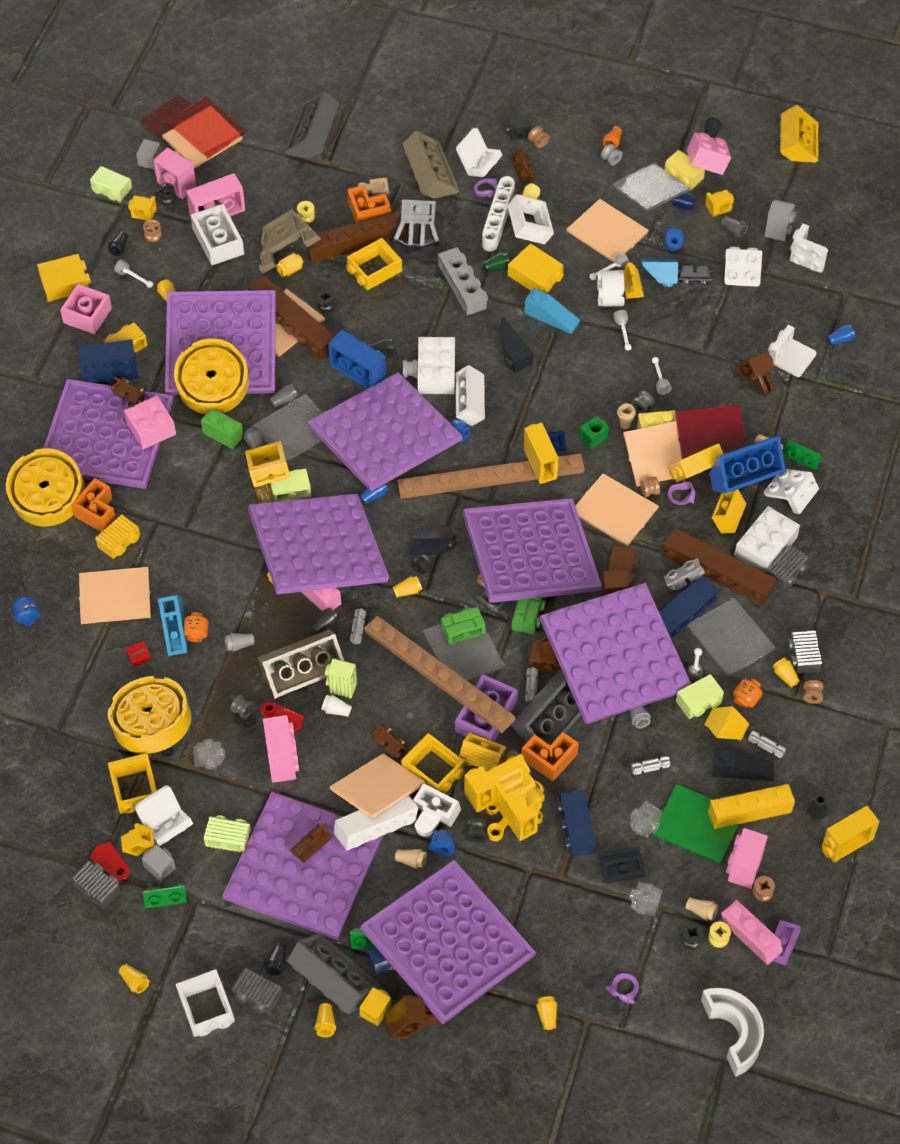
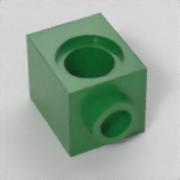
[579,416,609,449]

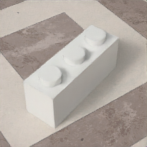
[456,365,485,426]

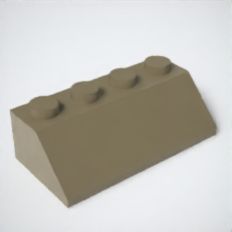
[403,131,459,199]
[257,630,344,698]

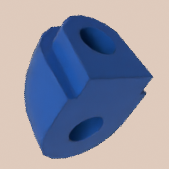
[664,228,684,252]
[450,419,471,444]
[428,829,456,856]

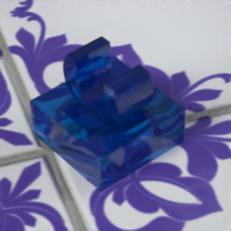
[547,430,566,451]

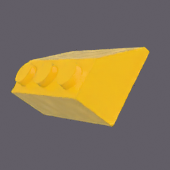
[780,105,818,162]

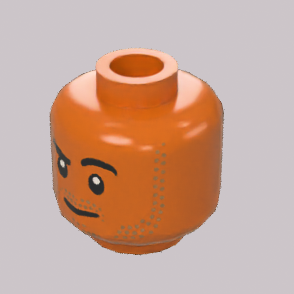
[183,612,209,642]
[733,679,763,709]

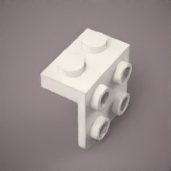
[456,128,502,177]
[790,224,828,273]
[724,247,762,287]
[768,325,816,377]
[764,469,819,514]
[135,785,193,846]

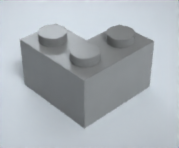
[765,200,797,241]

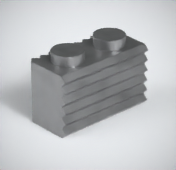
[766,545,808,590]
[787,630,822,674]
[71,861,120,909]
[232,968,282,1015]

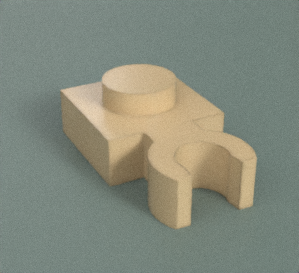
[358,178,389,197]

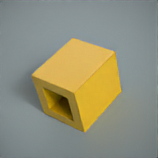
[359,988,392,1026]

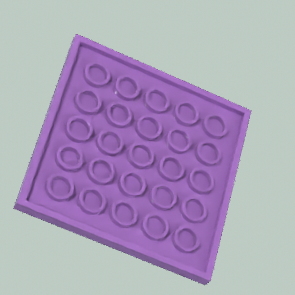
[165,290,276,395]
[308,372,462,491]
[43,379,174,489]
[248,494,389,594]
[463,498,602,603]
[539,583,691,724]
[222,792,385,940]
[360,860,536,1024]

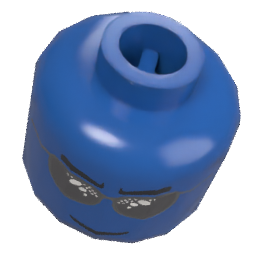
[12,595,40,626]

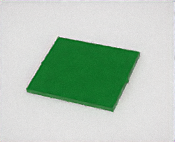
[653,784,739,864]

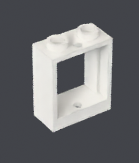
[507,194,554,244]
[176,969,235,1037]

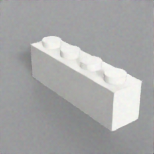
[334,796,418,850]

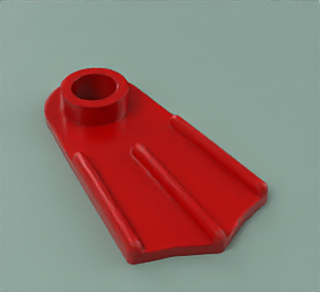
[260,702,304,733]
[90,842,130,881]

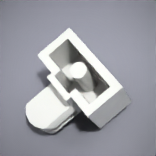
[413,783,461,837]

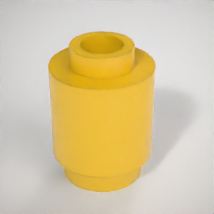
[276,253,303,277]

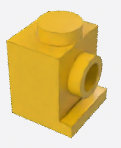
[705,190,734,217]
[128,196,157,220]
[121,823,155,856]

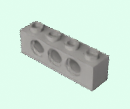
[438,247,488,316]

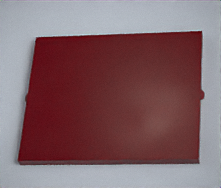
[675,405,746,459]

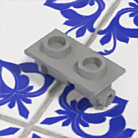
[664,558,705,591]

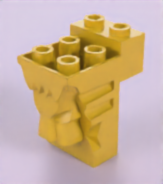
[464,754,545,841]

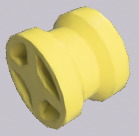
[297,201,315,223]
[708,922,731,948]

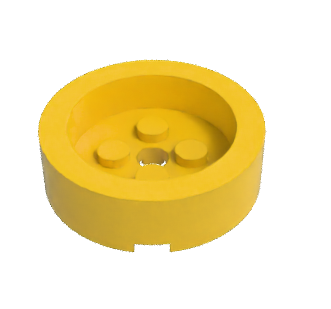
[174,339,249,414]
[6,449,85,527]
[108,676,192,754]

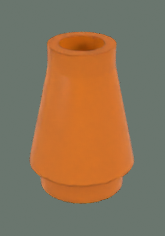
[603,126,622,148]

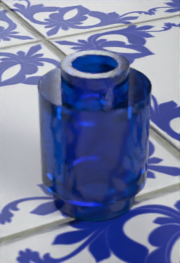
[670,189,697,211]

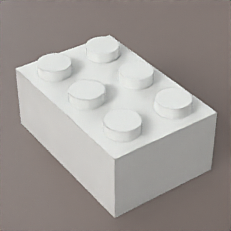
[191,204,244,266]
[418,337,455,394]
[734,506,800,573]

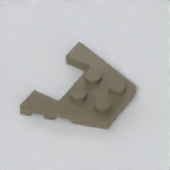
[259,210,321,274]

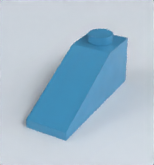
[524,288,580,334]
[158,595,188,656]

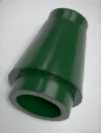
[484,252,510,271]

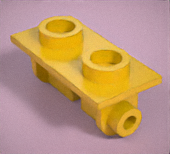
[623,262,644,299]

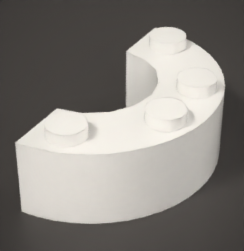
[701,988,764,1077]

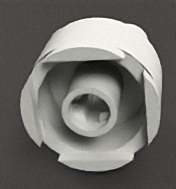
[597,270,624,307]

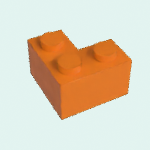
[347,185,391,223]
[72,478,116,532]
[522,732,579,782]

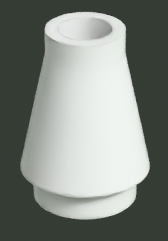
[321,695,352,717]

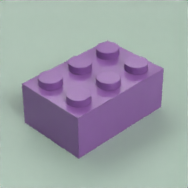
[455,674,518,742]

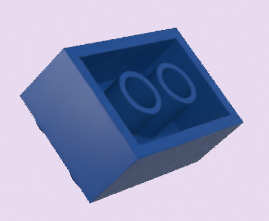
[328,330,386,389]

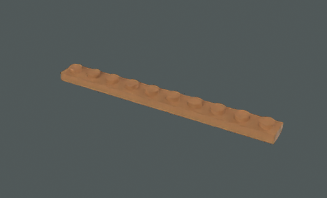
[397,453,584,499]
[364,616,516,733]

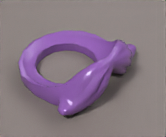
[474,178,498,198]
[668,480,695,505]
[605,973,639,1004]

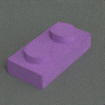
[773,920,801,966]

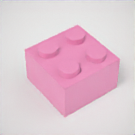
[687,132,731,175]
[154,148,196,199]
[61,284,112,334]
[124,396,176,449]
[726,828,768,889]

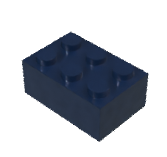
[78,339,139,384]

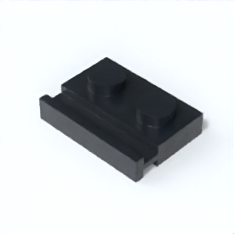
[599,847,646,884]

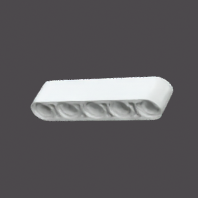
[482,177,515,252]

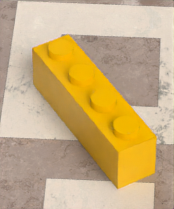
[708,784,795,829]

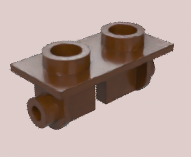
[511,148,536,185]
[111,377,150,405]
[371,722,410,760]
[289,823,333,864]

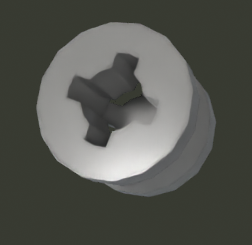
[601,144,623,166]
[403,359,418,378]

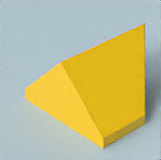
[704,706,749,741]

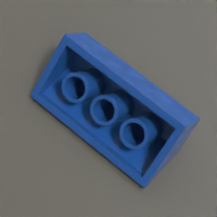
[710,436,786,493]

